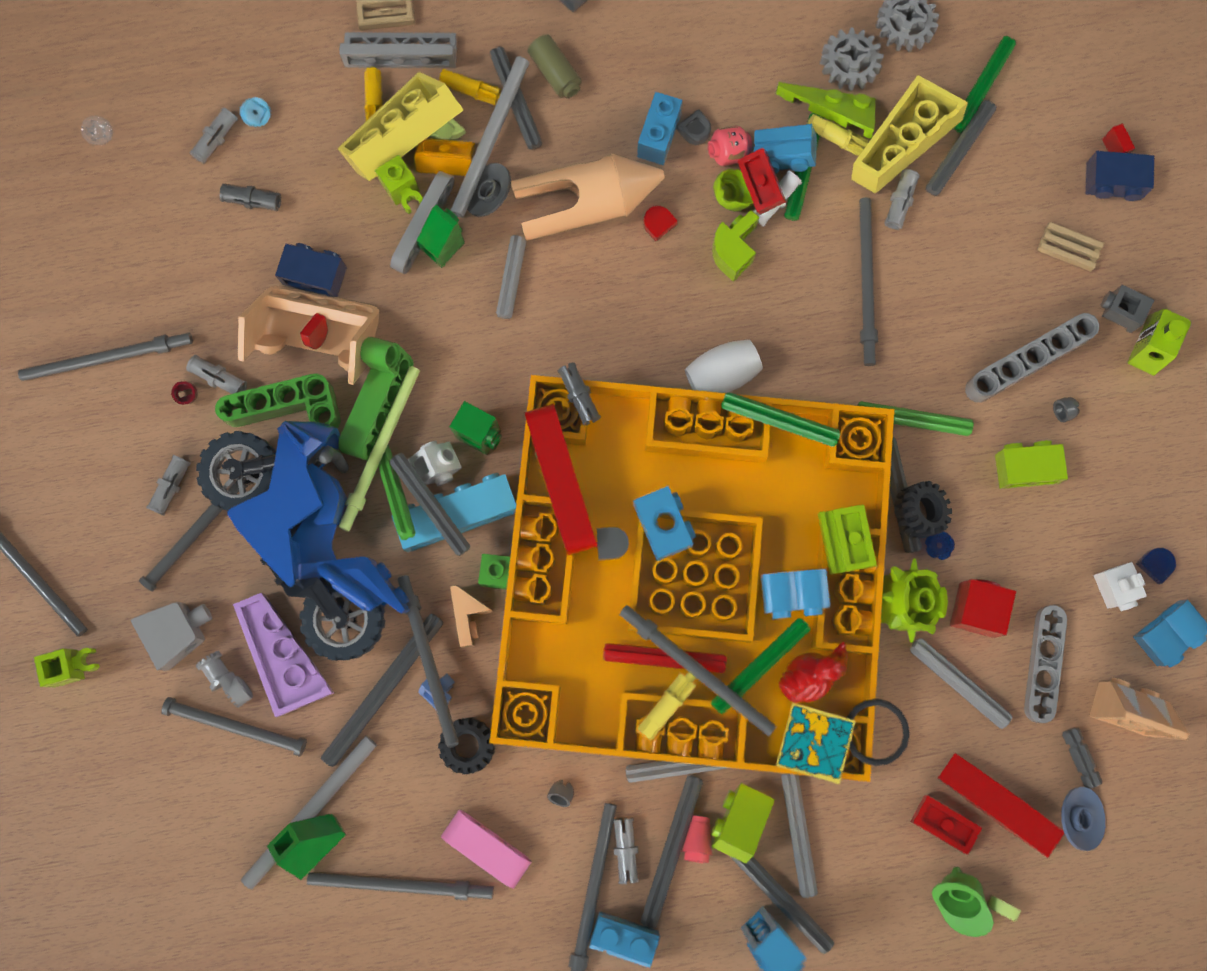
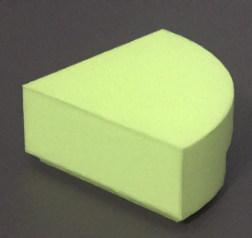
[429,119,466,140]

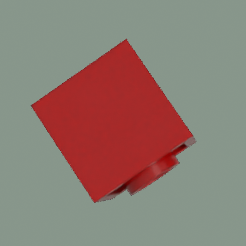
[949,579,1017,638]

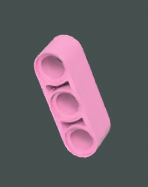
[441,810,532,889]

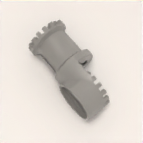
[196,651,253,708]

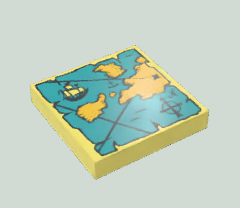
[776,703,855,784]

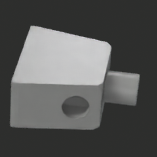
[130,602,212,671]

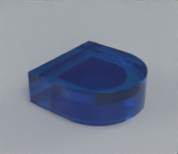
[1136,548,1176,585]

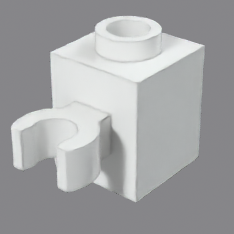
[1093,562,1147,611]

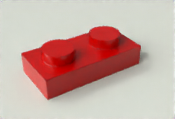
[737,147,786,215]
[910,795,982,855]

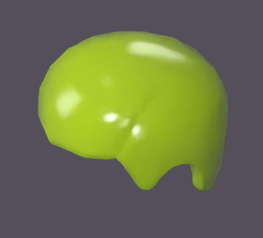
[713,168,753,212]

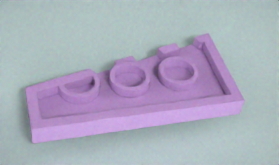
[233,593,334,717]

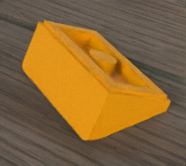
[415,138,475,176]

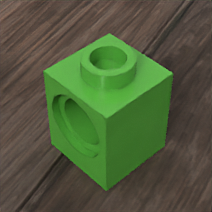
[478,554,510,590]

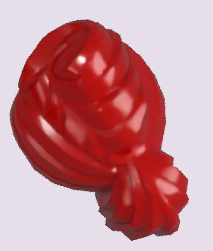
[778,642,847,703]

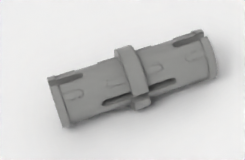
[189,108,238,164]
[884,169,920,230]
[186,355,247,394]
[146,455,191,516]
[613,818,639,884]

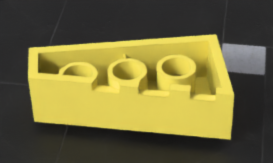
[338,72,463,181]
[851,75,968,194]

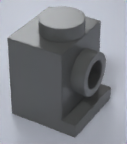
[1101,284,1154,333]

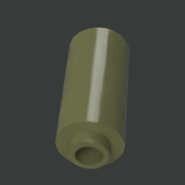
[528,34,582,98]

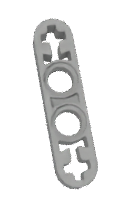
[390,171,455,274]
[1024,605,1067,723]

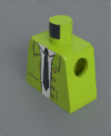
[1127,309,1191,376]

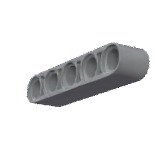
[965,313,1099,403]

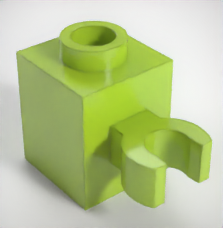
[375,155,423,214]
[34,648,100,688]

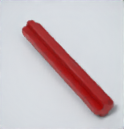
[603,643,727,673]

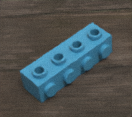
[741,906,807,971]

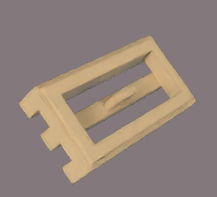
[356,0,415,31]
[1037,222,1104,272]

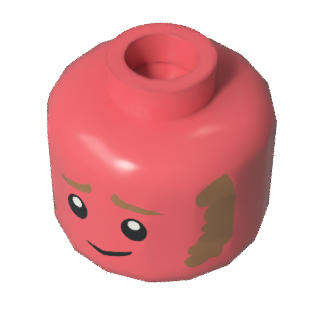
[708,126,752,166]

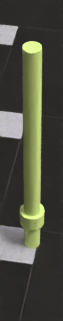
[338,366,420,532]

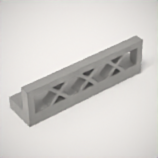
[339,32,457,68]

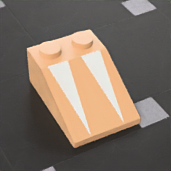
[1089,678,1189,740]

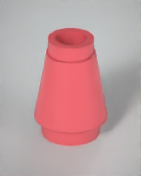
[682,816,713,863]

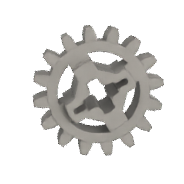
[876,0,939,52]
[820,28,883,91]

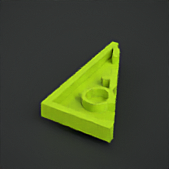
[776,82,876,139]

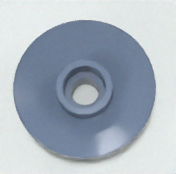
[1061,787,1106,851]

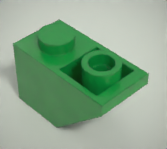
[417,205,464,268]
[267,814,346,880]

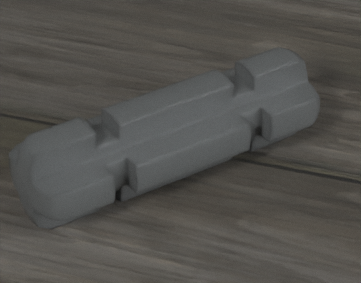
[1063,728,1102,788]

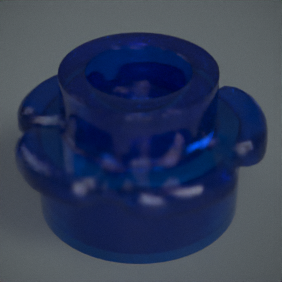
[925,531,955,560]

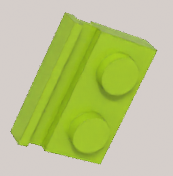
[818,504,877,575]

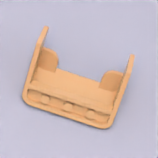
[238,286,379,385]

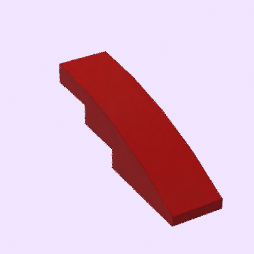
[938,753,1065,859]

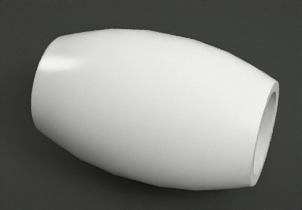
[685,340,763,393]

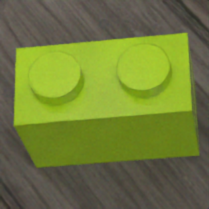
[995,440,1068,489]
[711,783,775,863]

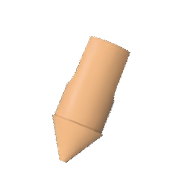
[511,153,665,241]

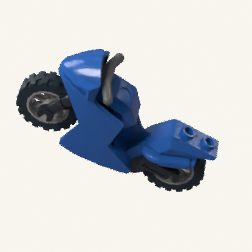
[196,421,410,661]

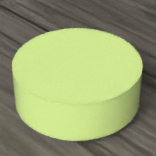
[987,895,1021,922]

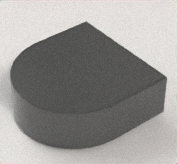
[677,109,711,145]
[597,527,629,560]

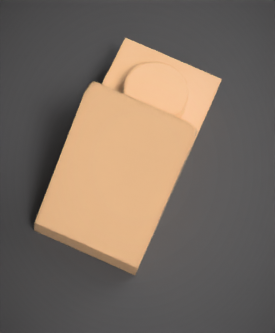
[450,586,493,648]

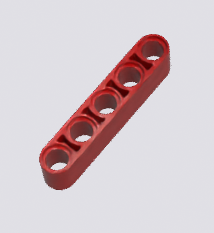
[524,403,598,556]

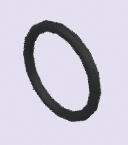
[846,699,910,766]

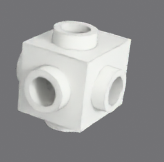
[408,441,462,486]

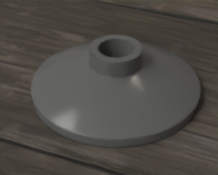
[467,163,511,217]

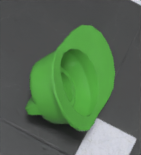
[932,867,994,937]

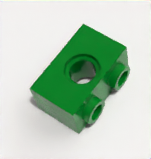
[449,401,502,455]

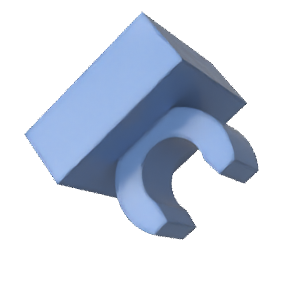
[418,674,455,710]

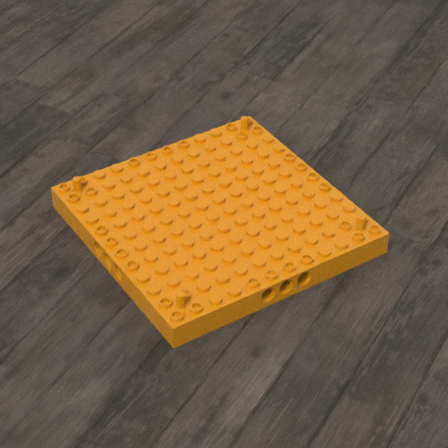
[490,375,894,782]

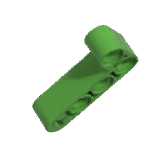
[339,337,414,461]
[215,374,341,428]

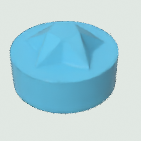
[240,97,271,127]

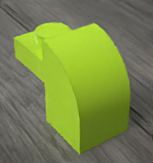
[712,210,759,282]

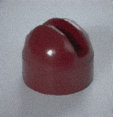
[171,381,197,405]

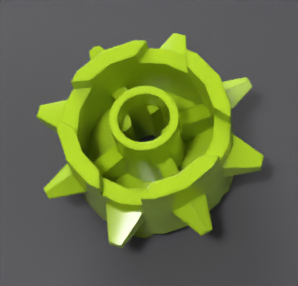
[881,558,948,643]

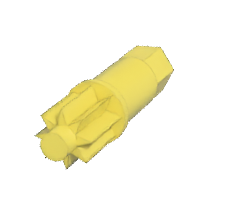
[807,114,869,156]
[637,672,696,741]

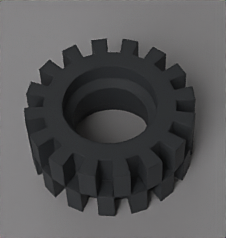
[894,481,952,539]
[438,718,495,775]

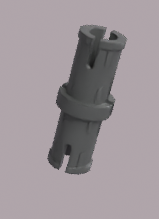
[219,183,281,211]
[557,362,601,426]

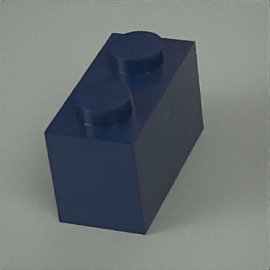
[1085,151,1155,201]
[275,243,347,298]

